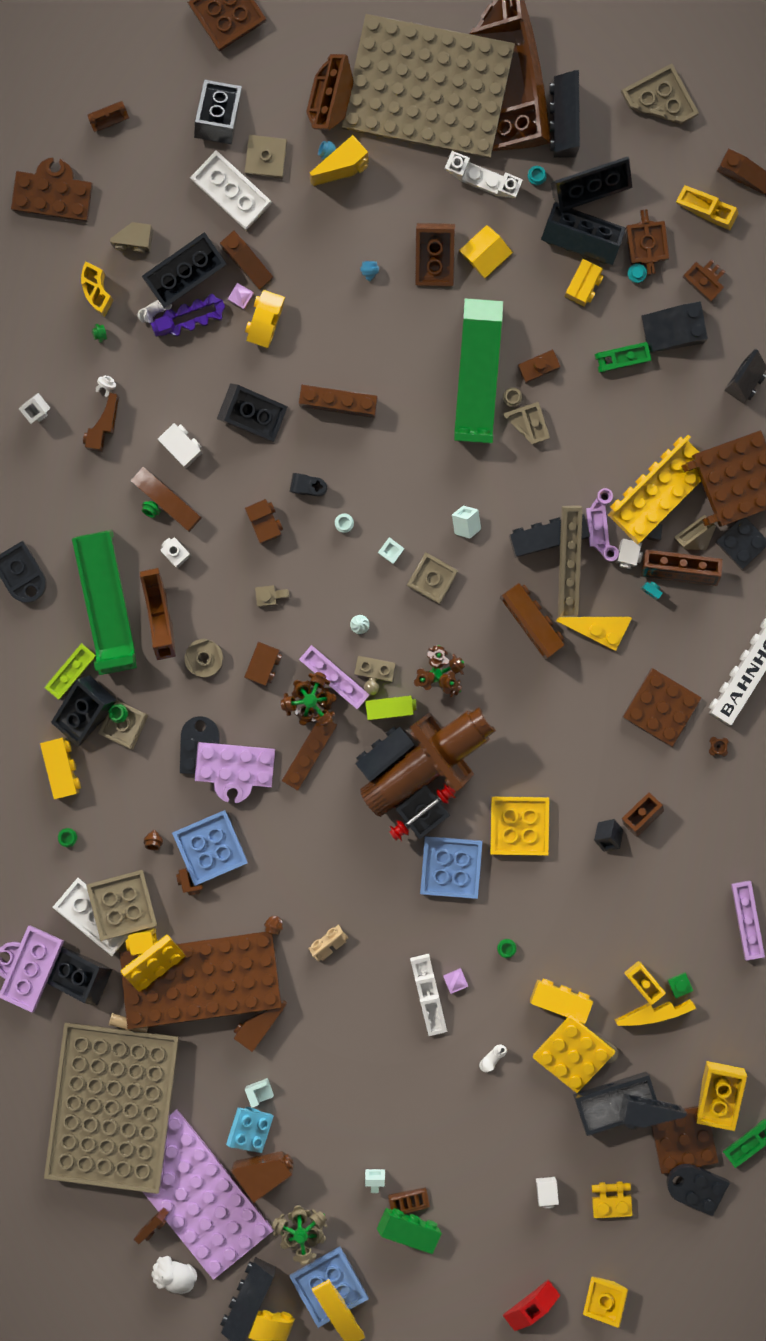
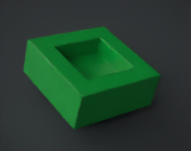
[667,972,693,998]

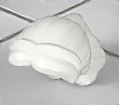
[152,1256,197,1294]

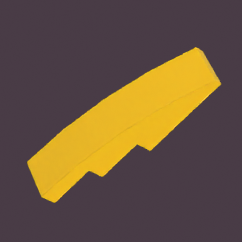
[614,999,696,1026]
[312,1280,365,1341]

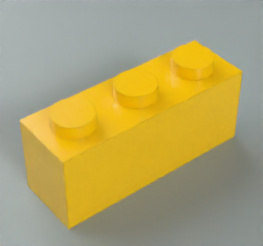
[40,738,81,799]
[530,978,593,1024]

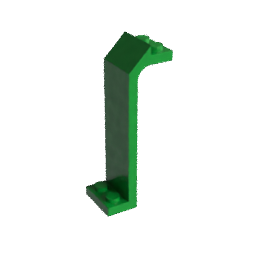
[454,298,503,443]
[72,530,137,675]

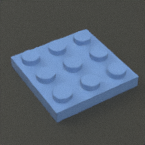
[172,810,248,886]
[420,836,482,899]
[289,1246,369,1328]

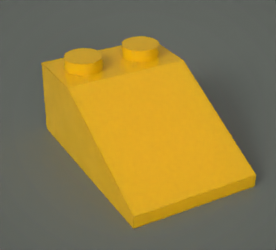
[309,135,369,186]
[696,1061,747,1131]

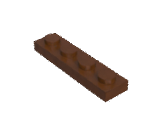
[282,722,337,790]

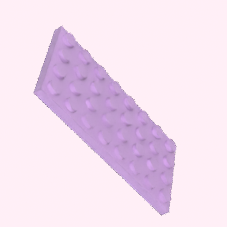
[143,1109,274,1280]

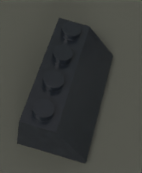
[549,70,580,158]
[551,156,633,212]
[541,202,626,265]
[142,232,227,308]
[220,1257,276,1341]

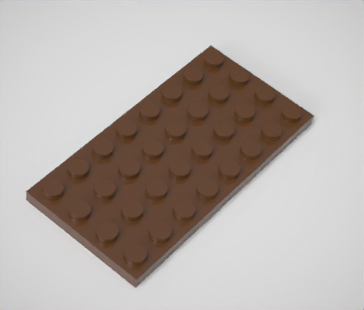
[119,932,282,1030]

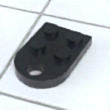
[0,540,46,603]
[180,716,220,774]
[666,1164,730,1216]

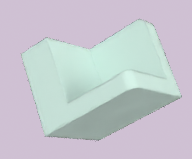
[452,506,481,539]
[245,1078,274,1108]

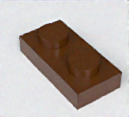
[133,1207,169,1244]

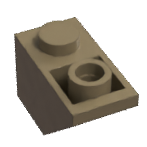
[110,222,153,254]

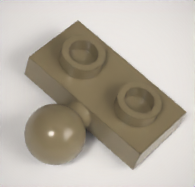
[354,656,395,695]

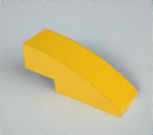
[676,185,739,230]

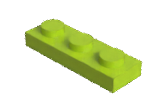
[44,643,96,700]

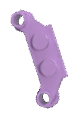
[586,488,619,562]

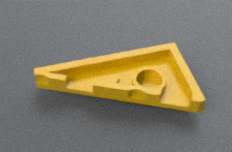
[556,617,632,651]

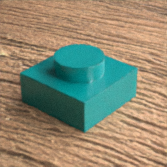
[641,581,662,600]

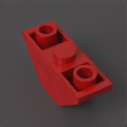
[503,1279,560,1331]

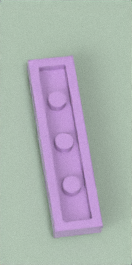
[299,645,369,709]
[731,881,765,960]

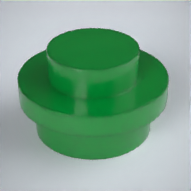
[92,324,107,343]
[141,501,160,518]
[109,704,128,723]
[58,828,77,847]
[497,939,517,958]

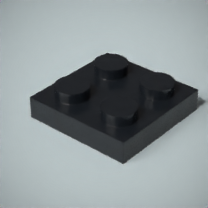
[715,518,766,570]

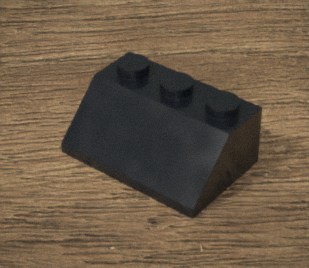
[355,726,415,782]

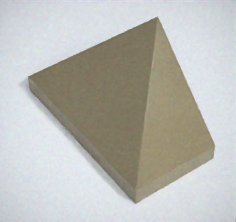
[674,515,716,550]

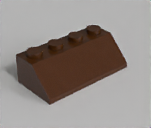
[500,583,565,659]

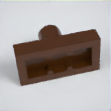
[518,349,561,383]

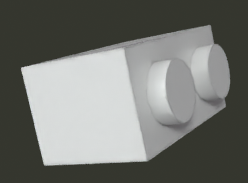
[158,423,202,468]

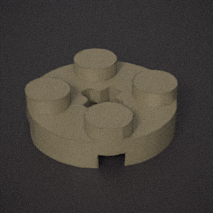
[184,639,223,677]

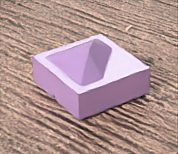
[228,283,254,310]
[443,968,468,994]

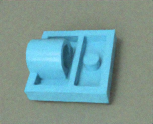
[226,1107,274,1153]

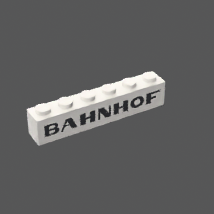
[709,618,766,725]

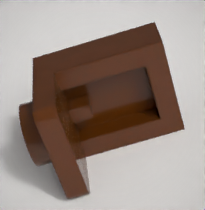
[176,868,204,895]

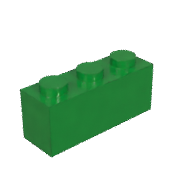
[377,1208,442,1254]

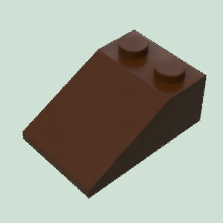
[415,223,455,286]

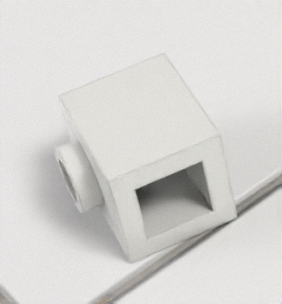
[19,393,50,424]
[160,537,192,568]
[616,538,643,569]
[536,1177,559,1208]

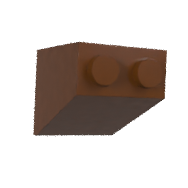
[231,1151,294,1203]

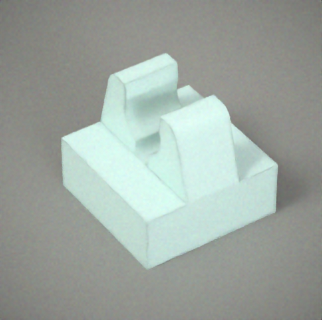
[365,1169,385,1193]

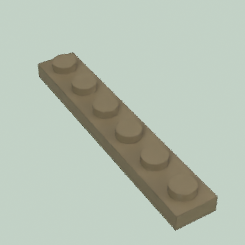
[558,506,583,618]

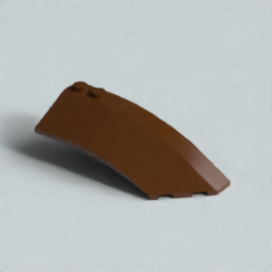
[469,0,550,151]

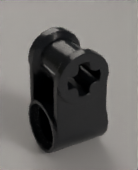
[289,473,327,496]

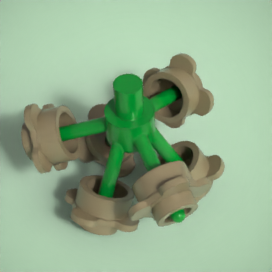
[272,1205,328,1265]

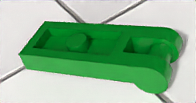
[595,342,651,373]
[723,1119,766,1168]

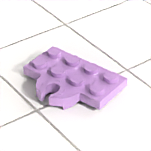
[194,742,275,803]
[0,925,64,1012]

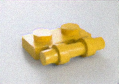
[591,1181,632,1218]

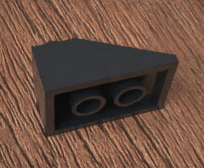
[194,80,242,145]
[641,301,708,353]
[724,349,766,403]
[217,383,288,442]
[51,675,117,747]
[47,947,113,1005]
[619,1093,687,1129]

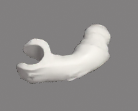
[138,300,172,323]
[479,1045,507,1072]

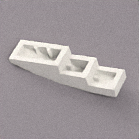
[410,954,447,1036]

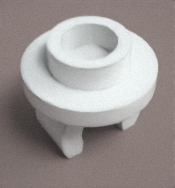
[96,376,116,397]

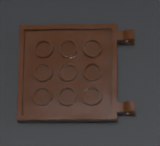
[681,430,766,527]

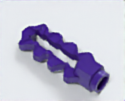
[151,293,225,337]

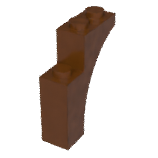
[139,568,176,660]

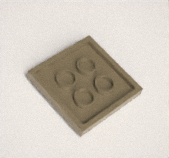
[86,870,157,941]

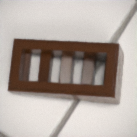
[388,1187,430,1214]

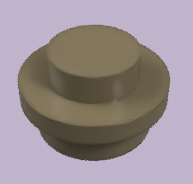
[503,387,522,407]

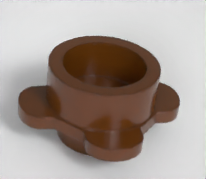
[709,737,729,757]

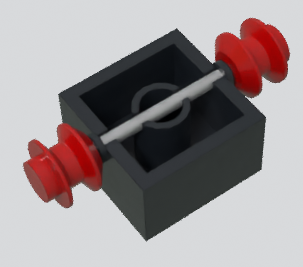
[389,783,457,841]

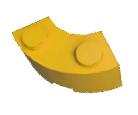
[81,261,114,317]
[245,290,285,348]
[248,1310,295,1341]

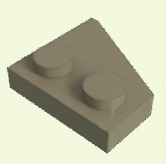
[504,402,551,445]

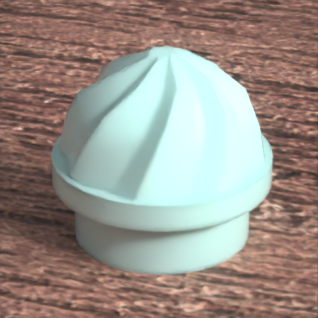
[350,615,369,634]

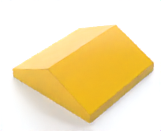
[459,225,513,279]
[583,1277,628,1328]

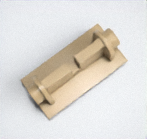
[309,925,348,962]

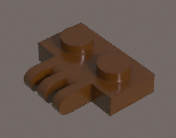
[683,259,726,302]

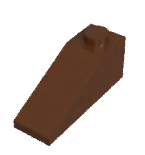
[717,148,766,195]
[220,230,274,290]
[233,1000,287,1052]

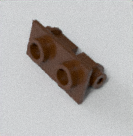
[87,101,130,133]

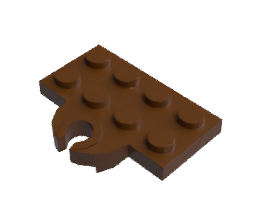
[11,157,93,221]

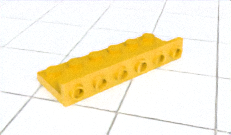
[608,435,701,545]

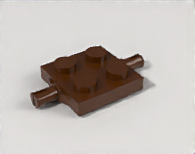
[626,209,669,275]

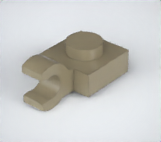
[255,585,289,607]

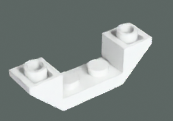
[445,151,523,198]

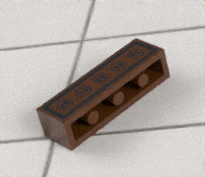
[299,385,378,418]
[641,549,723,586]

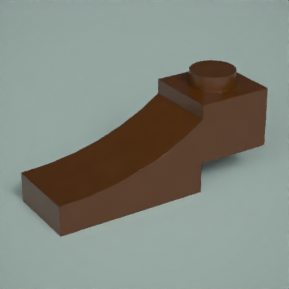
[83,393,119,452]

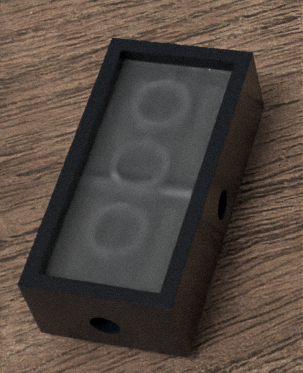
[573,1072,657,1136]

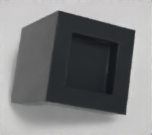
[594,819,623,852]

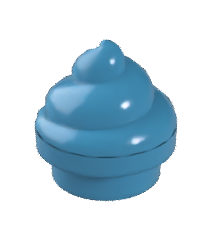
[318,141,336,160]
[360,261,379,281]

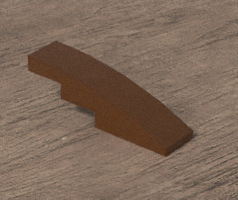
[131,467,202,532]

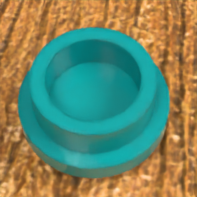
[527,166,547,185]
[628,264,647,283]

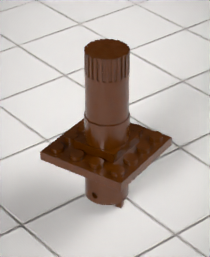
[360,707,496,817]

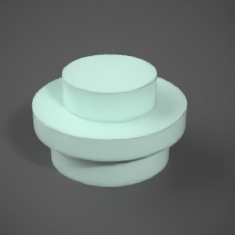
[335,514,354,533]

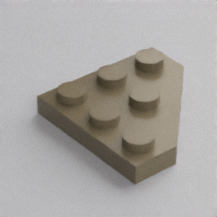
[621,63,699,124]

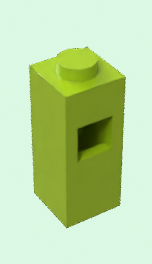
[365,696,417,720]

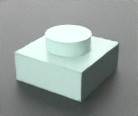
[378,537,405,564]

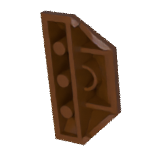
[306,54,354,130]

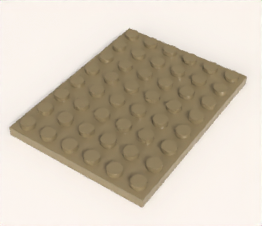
[342,14,515,159]
[44,1022,179,1194]

